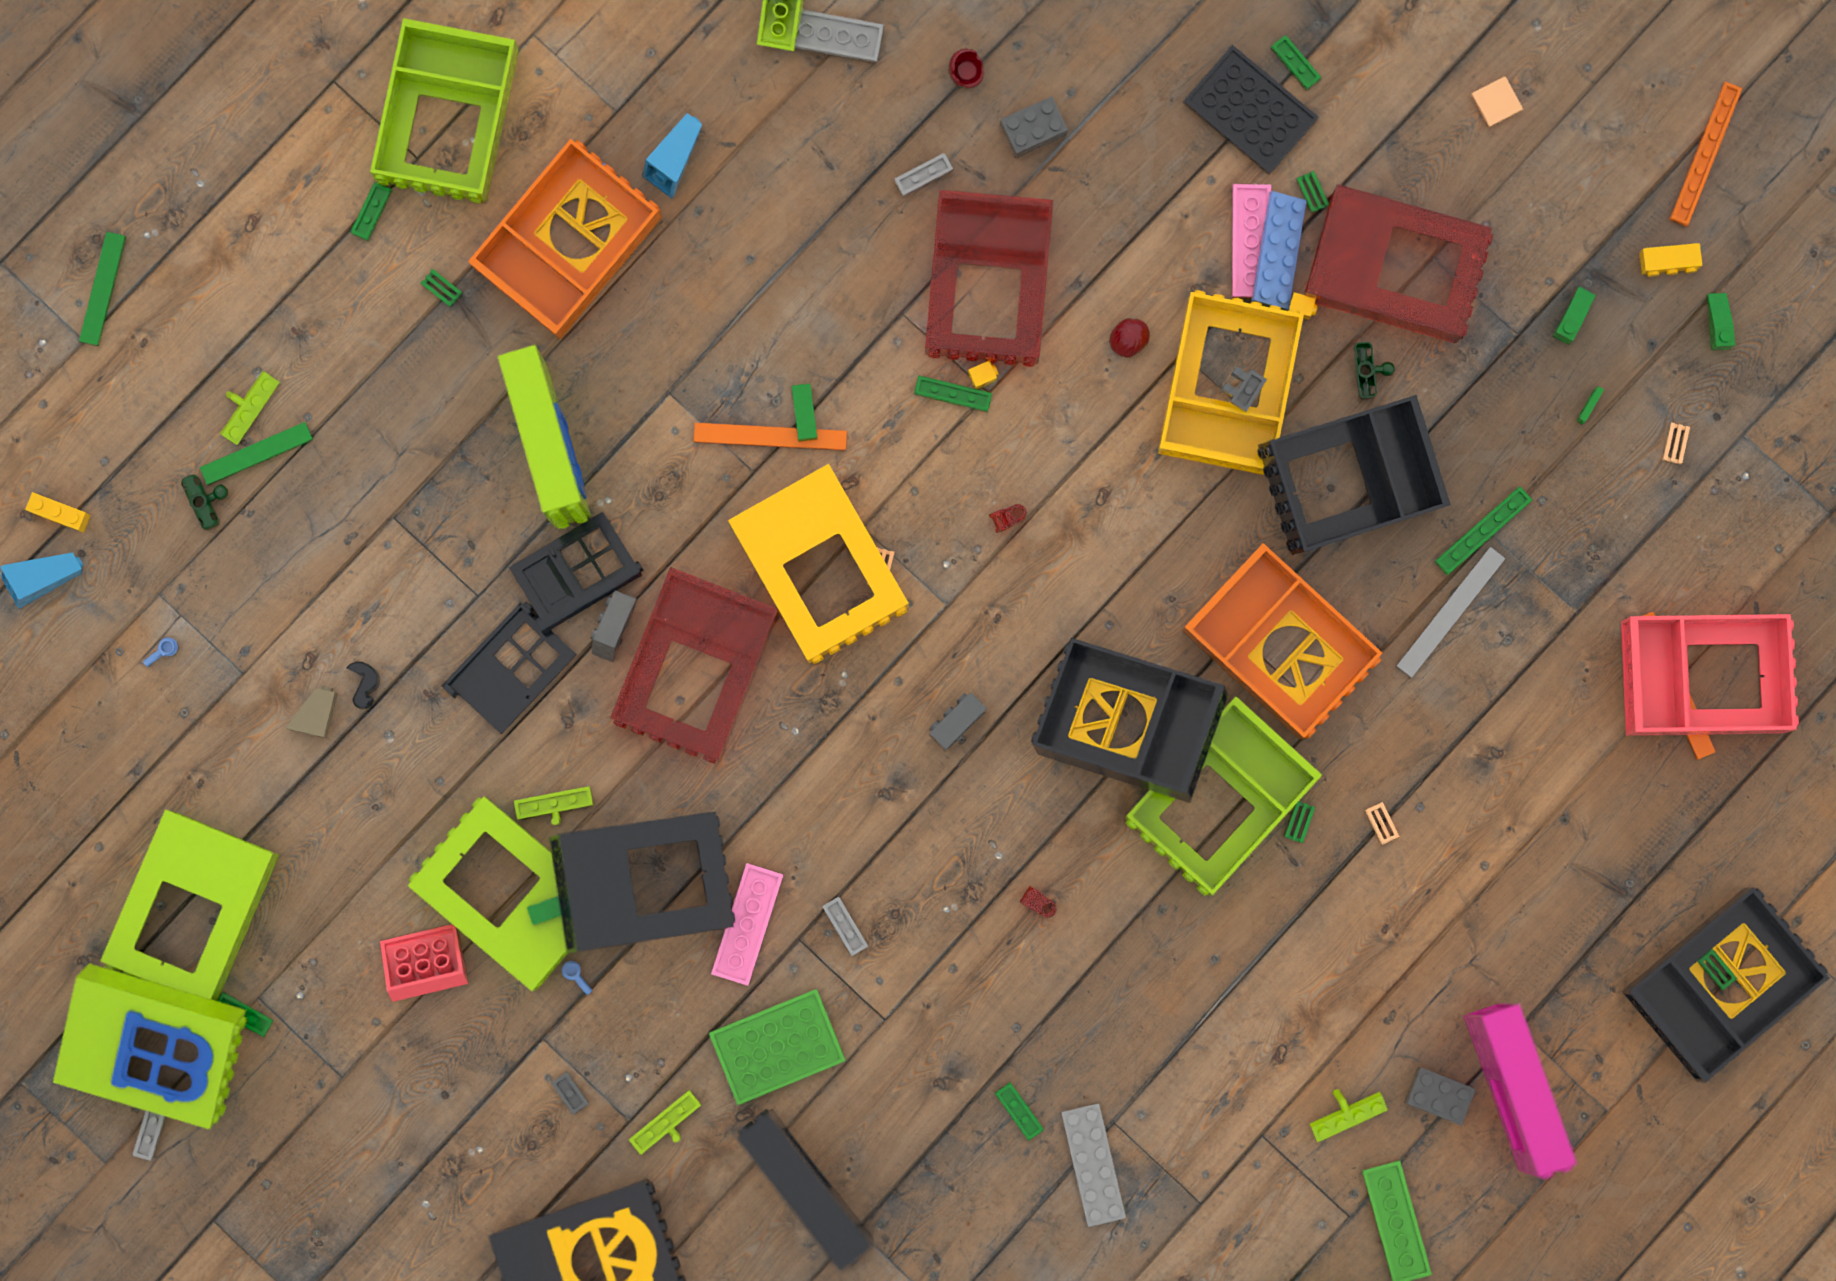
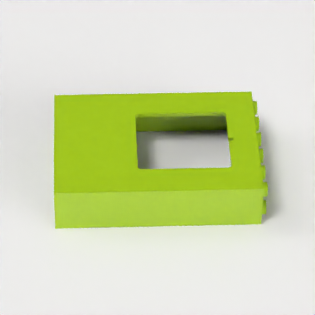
[370,18,519,204]
[1124,697,1322,896]
[408,796,567,991]
[101,809,279,1001]

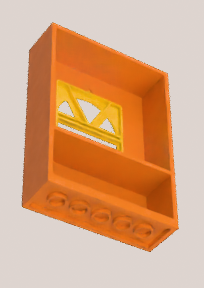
[468,139,662,339]
[1182,543,1383,740]

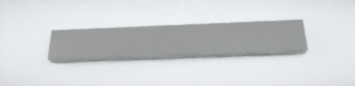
[1396,547,1505,678]

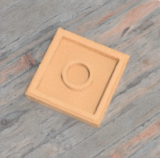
[1471,77,1523,127]

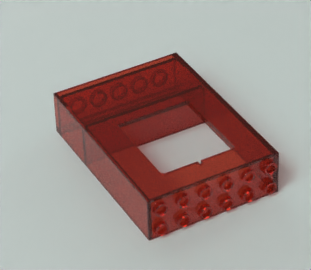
[1304,184,1493,343]
[925,190,1053,367]
[610,567,779,764]

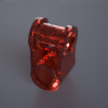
[989,504,1027,533]
[1019,886,1057,918]

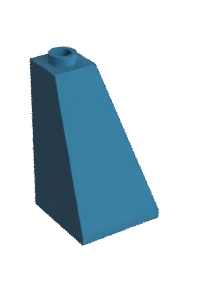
[642,113,702,199]
[0,553,83,609]

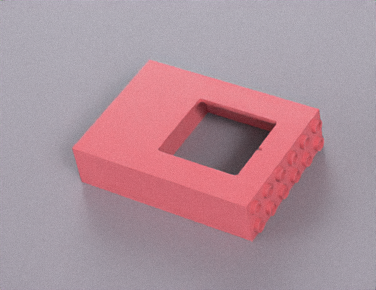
[1621,614,1799,736]

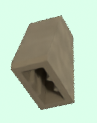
[286,686,338,738]

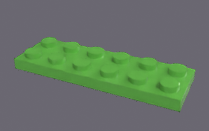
[1362,1160,1432,1281]

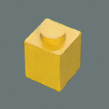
[1289,292,1318,320]
[968,361,999,389]

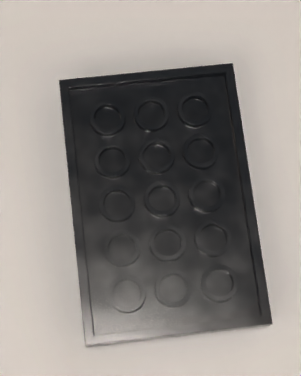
[1183,45,1319,175]

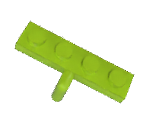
[220,371,280,445]
[514,786,594,826]
[1309,1089,1388,1143]
[629,1090,701,1155]

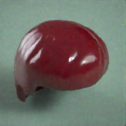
[948,48,984,88]
[1109,318,1150,358]

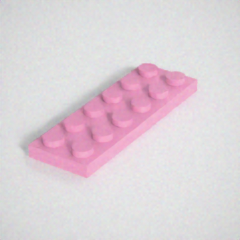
[1232,184,1271,298]
[711,863,783,986]

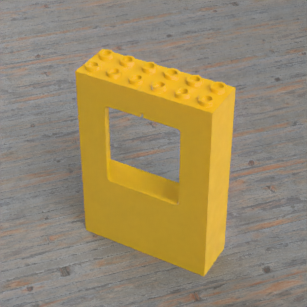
[1157,290,1304,475]
[728,464,909,665]

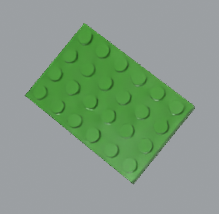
[709,989,846,1105]

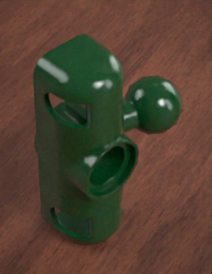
[1354,342,1395,400]
[181,475,228,530]

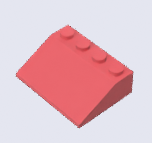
[380,924,468,1002]

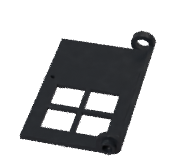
[509,512,644,635]
[441,602,577,734]

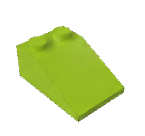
[757,0,804,51]

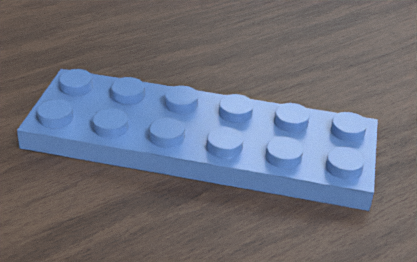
[1251,191,1307,311]

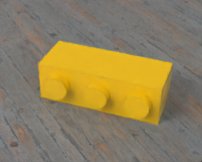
[1639,243,1702,277]
[25,492,91,533]

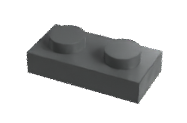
[551,1072,590,1115]

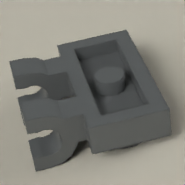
[1220,367,1267,413]

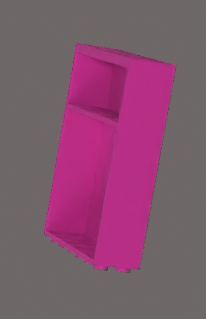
[1463,1003,1577,1179]

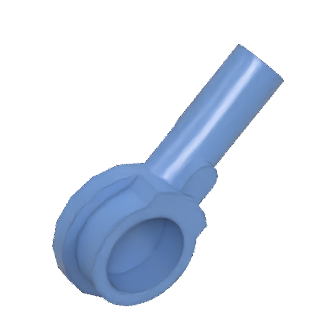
[143,637,178,667]
[562,961,593,995]

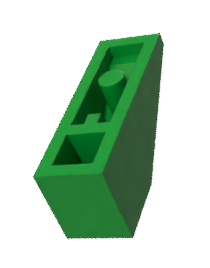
[1552,286,1596,345]
[1707,293,1735,351]

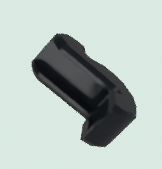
[347,661,380,709]

